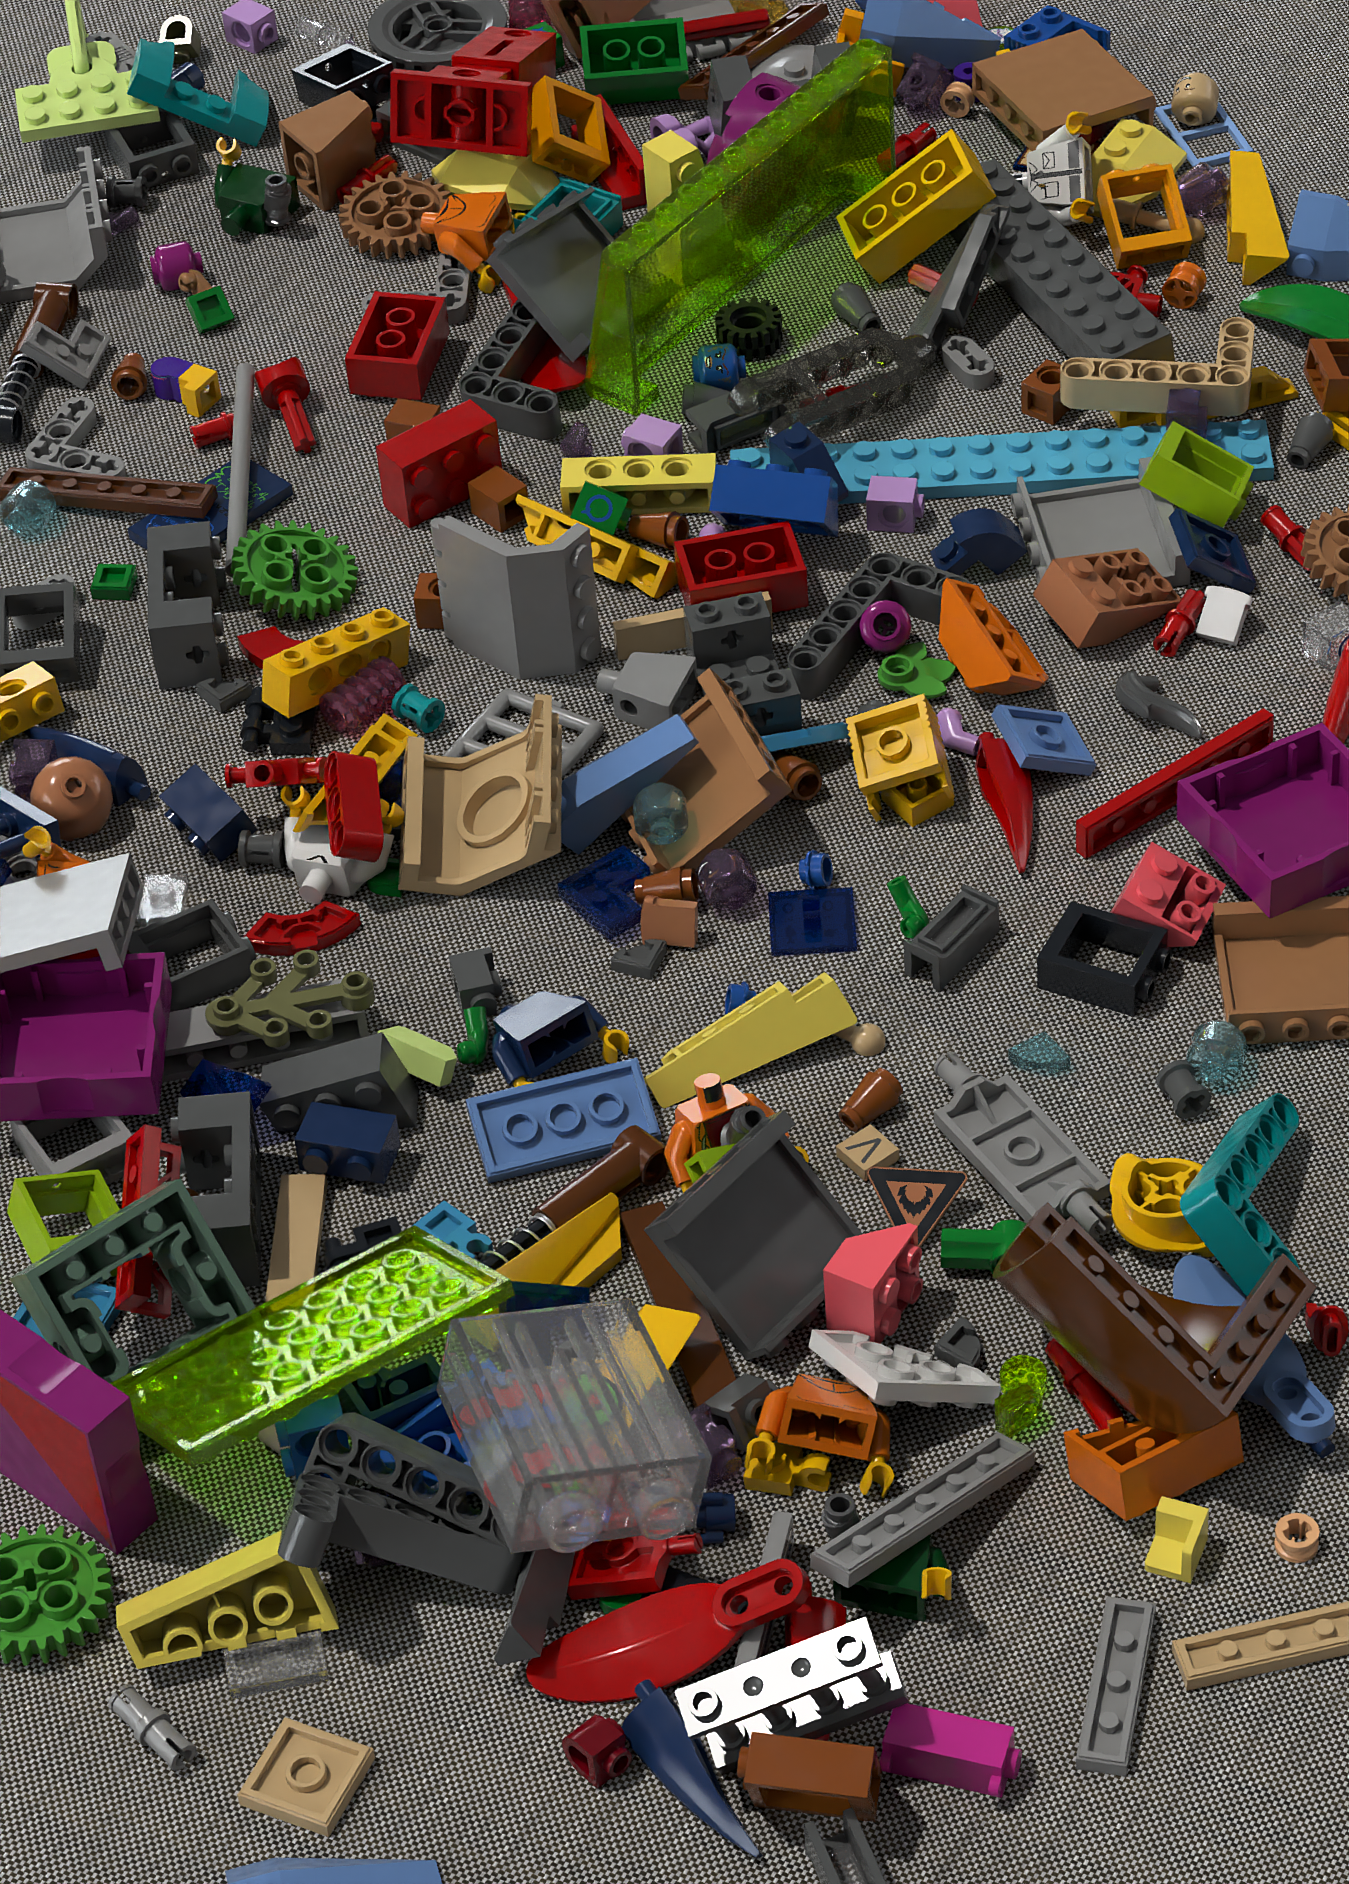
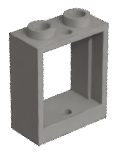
[10,1116,132,1186]

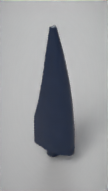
[23,726,151,806]
[621,1679,763,1859]

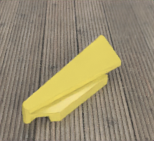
[644,972,857,1108]

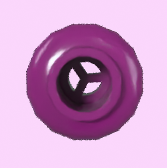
[149,241,204,292]
[859,600,912,655]

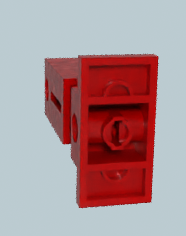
[390,26,556,157]

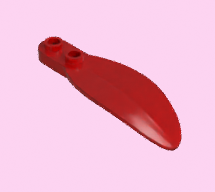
[502,280,586,393]
[526,1559,811,1703]

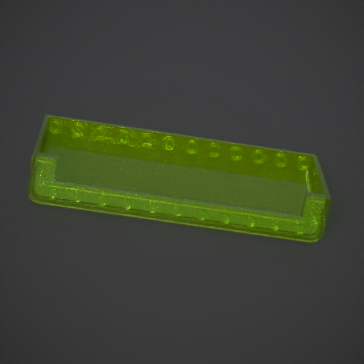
[585,38,896,417]

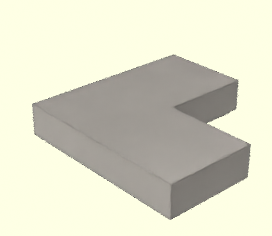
[20,319,112,390]

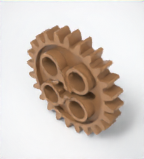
[338,171,451,259]
[1301,505,1349,603]

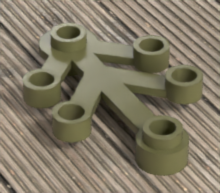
[205,950,375,1047]

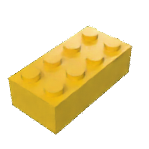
[836,129,996,284]

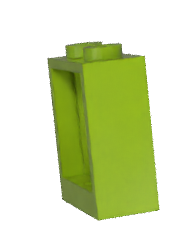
[1139,421,1254,528]
[7,1169,120,1277]

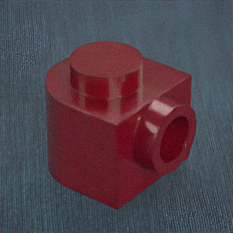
[562,1715,632,1789]

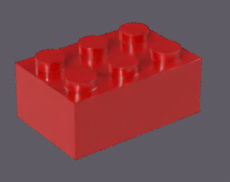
[345,291,450,400]
[376,399,502,528]
[673,521,809,613]

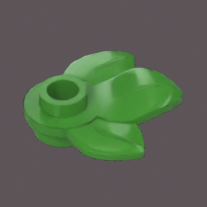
[877,642,957,699]

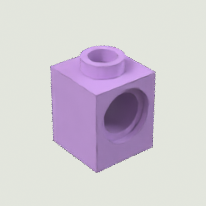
[222,0,278,54]
[621,413,684,456]
[866,475,925,533]

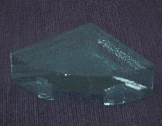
[1008,1031,1070,1073]

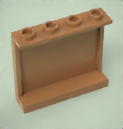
[972,29,1156,151]
[621,668,792,874]
[1212,896,1349,1045]

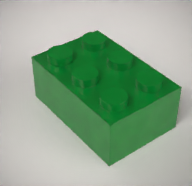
[580,17,689,105]

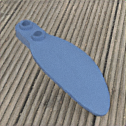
[1173,1255,1336,1443]

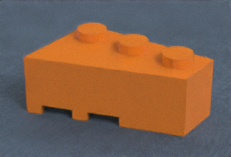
[1063,1410,1244,1521]

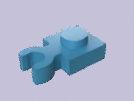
[412,1200,493,1266]

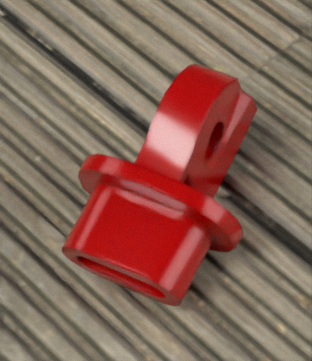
[1305,1302,1349,1357]

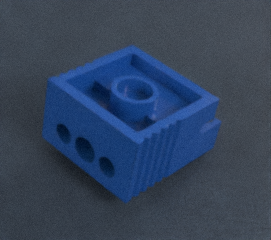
[1004,5,1110,51]

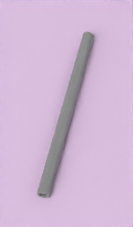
[225,363,255,577]

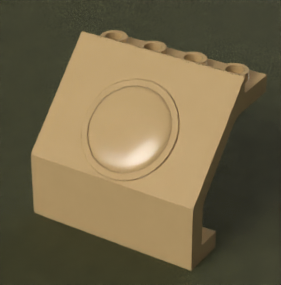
[398,694,562,896]

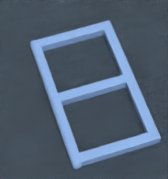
[1154,102,1253,170]

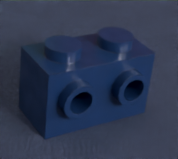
[159,763,258,863]
[294,1102,400,1184]

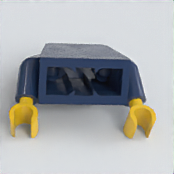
[492,991,629,1087]

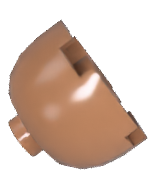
[30,756,113,841]

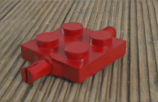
[567,1506,703,1600]

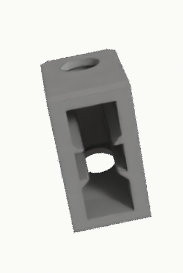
[596,652,698,730]

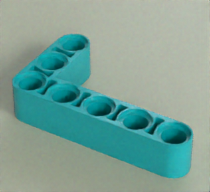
[1180,1093,1300,1296]

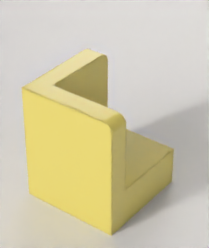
[1145,1496,1209,1584]

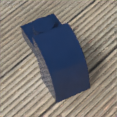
[930,508,1028,576]

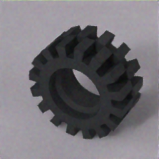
[715,297,783,362]

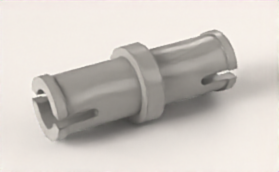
[108,1684,196,1771]

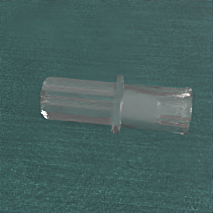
[295,16,356,49]

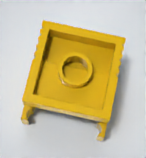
[845,694,955,822]

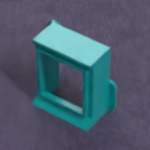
[513,176,624,236]

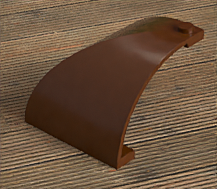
[993,1202,1317,1433]

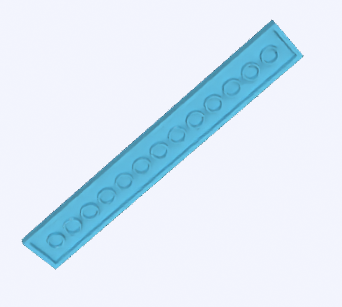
[730,419,1274,504]

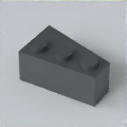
[258,1032,419,1132]

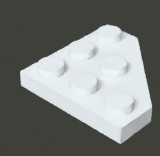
[808,1329,1001,1409]

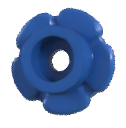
[799,850,833,892]
[725,981,756,1015]

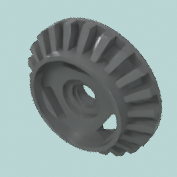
[368,0,508,72]

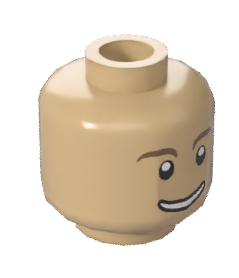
[1171,72,1219,126]

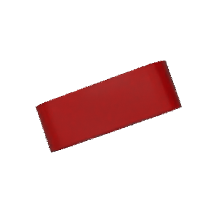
[324,751,384,863]

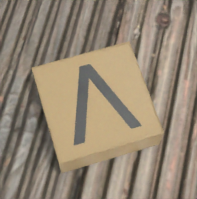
[836,1124,900,1181]

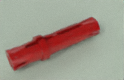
[1045,1338,1128,1431]

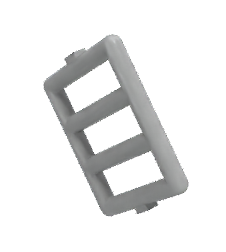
[442,689,604,779]

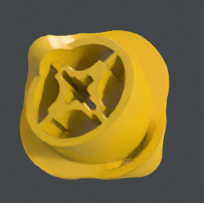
[1110,1153,1214,1257]

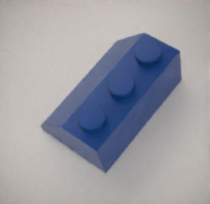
[709,460,839,537]

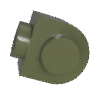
[159,15,201,64]

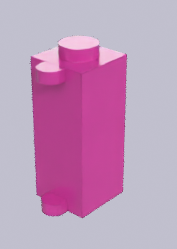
[879,1703,1022,1798]

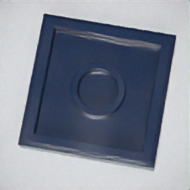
[1168,508,1257,595]

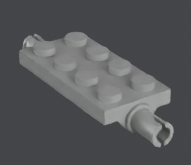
[934,1051,1113,1239]

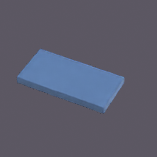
[466,1058,661,1184]

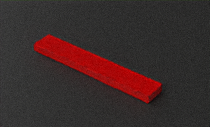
[1076,708,1274,859]

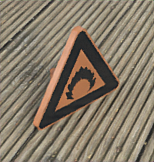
[867,1167,967,1248]

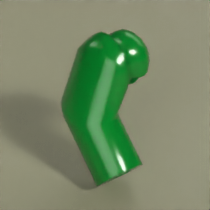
[887,875,929,939]
[457,1006,489,1065]

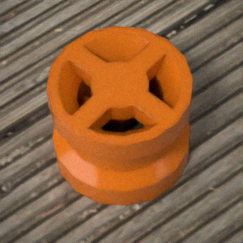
[1162,261,1207,309]

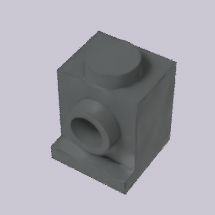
[449,947,502,1021]
[703,1373,779,1452]

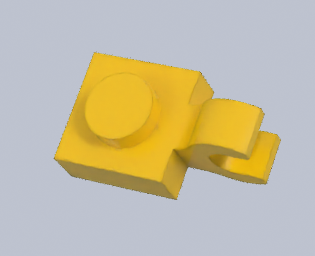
[743,1443,832,1496]

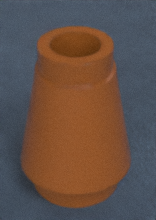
[111,353,148,400]
[629,511,689,550]
[772,750,822,801]
[634,865,699,904]
[838,1068,903,1132]

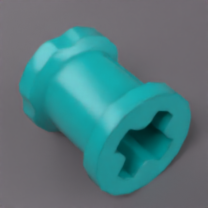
[391,683,446,733]

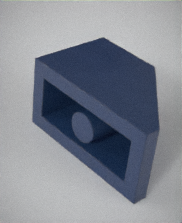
[769,421,848,502]

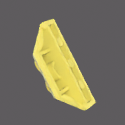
[1089,118,1187,218]
[431,150,560,211]

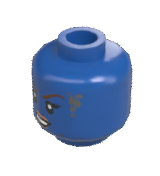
[692,343,746,392]

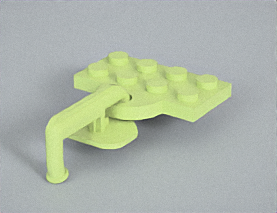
[15,0,160,143]

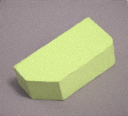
[377,1026,457,1087]

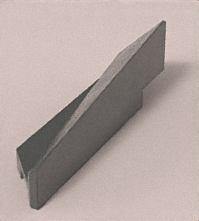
[898,203,1011,359]

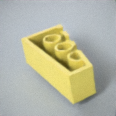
[642,130,735,284]
[116,1530,339,1669]

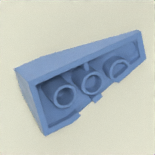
[857,0,1001,69]
[1286,189,1349,281]
[561,714,699,855]
[225,1858,442,1884]

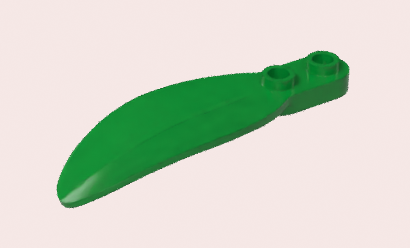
[1239,284,1349,339]

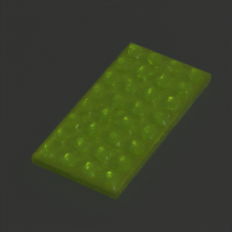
[110,1225,515,1467]

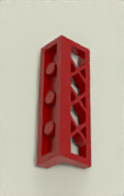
[570,94,647,211]
[114,1124,182,1319]

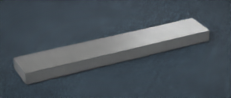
[810,1432,1035,1588]

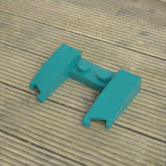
[127,39,269,147]

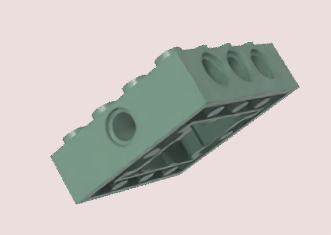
[9,1178,274,1427]

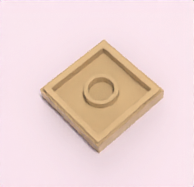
[237,1717,375,1837]

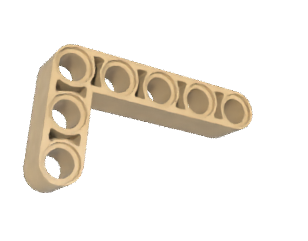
[1060,317,1255,416]

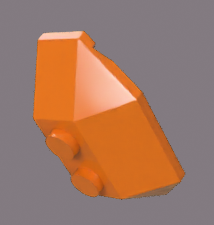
[938,578,1049,696]

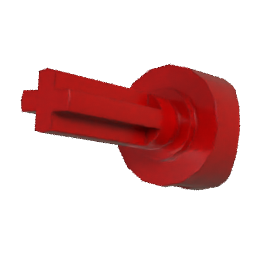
[255,357,316,454]

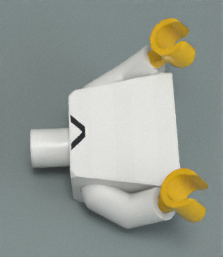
[281,785,405,904]

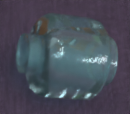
[0,480,56,537]
[633,783,689,845]
[1186,1020,1248,1086]

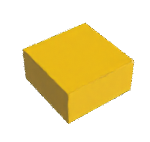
[881,773,954,827]

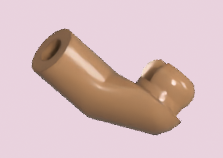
[178,269,213,295]

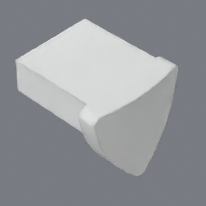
[1195,586,1253,646]

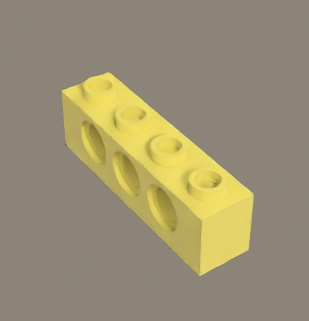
[560,453,716,516]

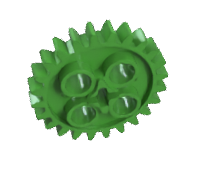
[230,520,358,621]
[0,1524,114,1666]

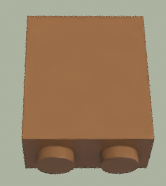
[279,90,377,212]

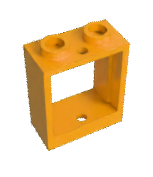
[531,75,610,184]
[1096,163,1193,270]

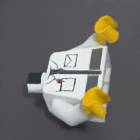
[1011,111,1095,226]

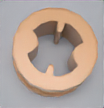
[940,82,975,118]
[1274,1513,1320,1563]

